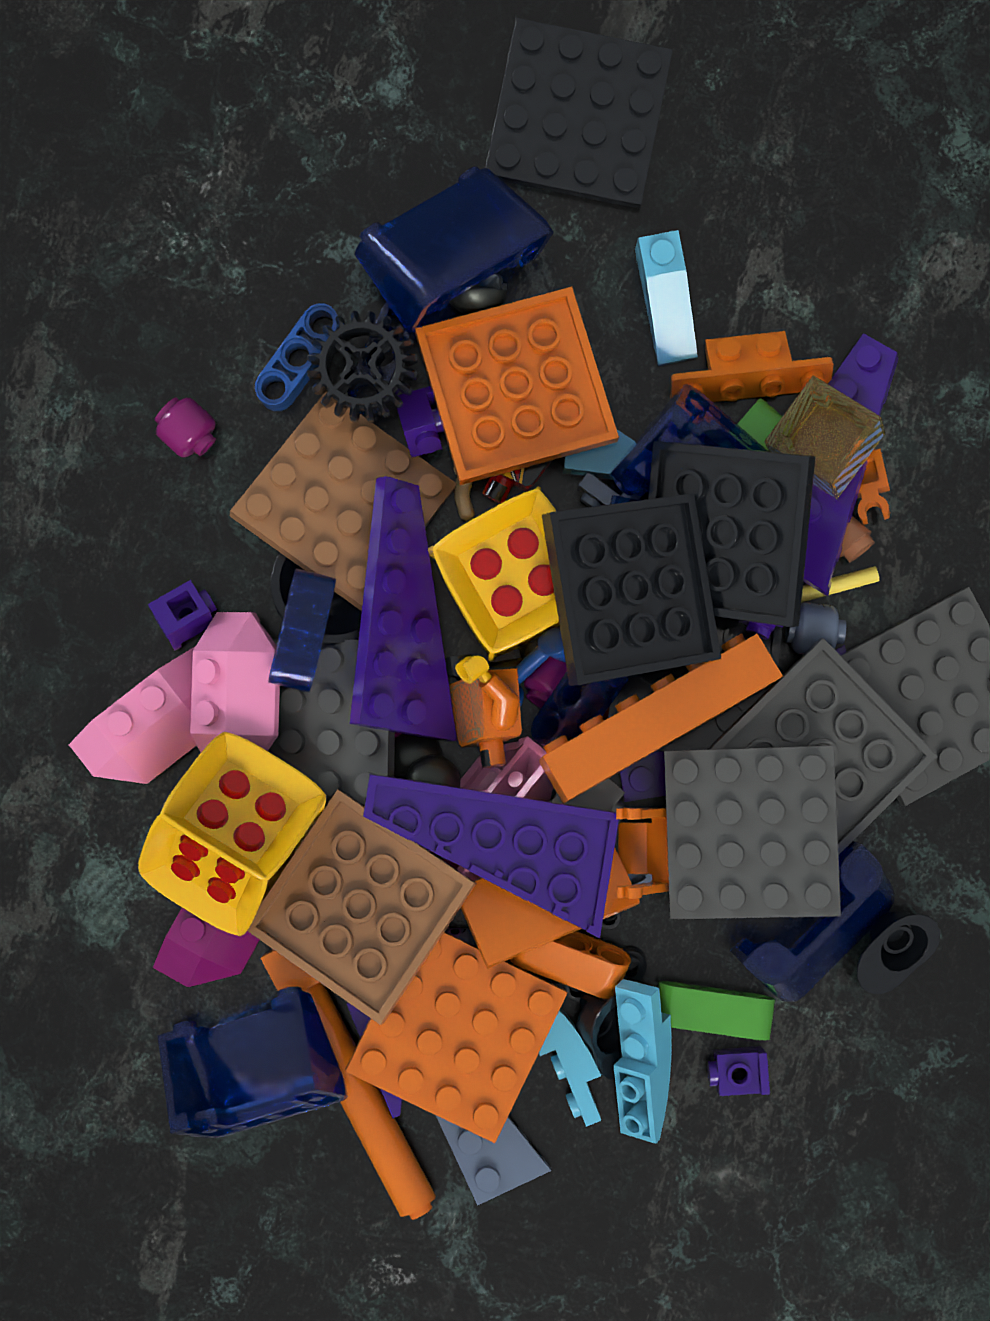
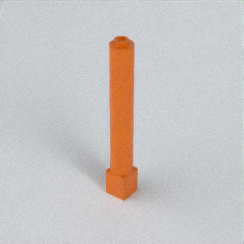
[260,949,436,1220]

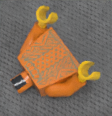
[449,656,522,768]

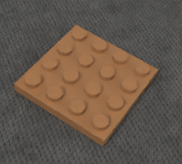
[230,392,457,611]
[247,789,477,1025]

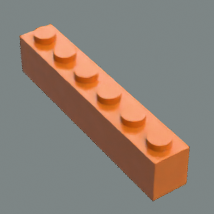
[539,634,783,804]

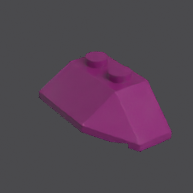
[153,908,260,987]

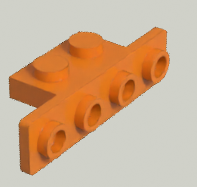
[670,331,834,406]

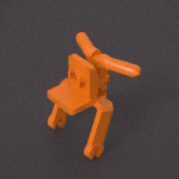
[616,808,669,899]

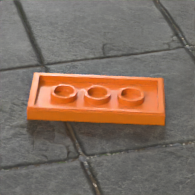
[461,848,640,969]

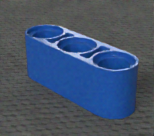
[255,303,339,411]

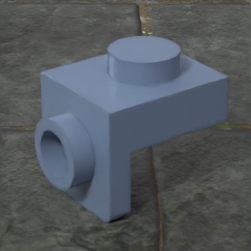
[577,472,642,507]

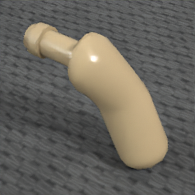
[454,467,475,521]

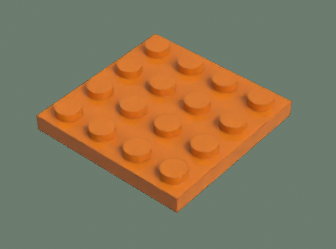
[415,287,619,485]
[345,932,568,1143]

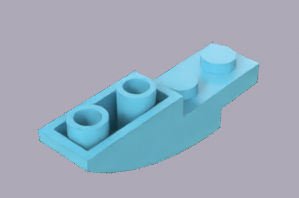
[614,979,672,1144]
[539,1008,601,1127]

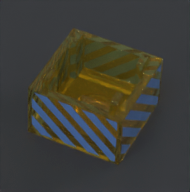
[764,376,886,499]

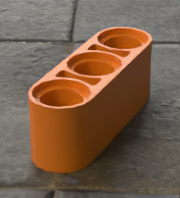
[509,931,631,999]

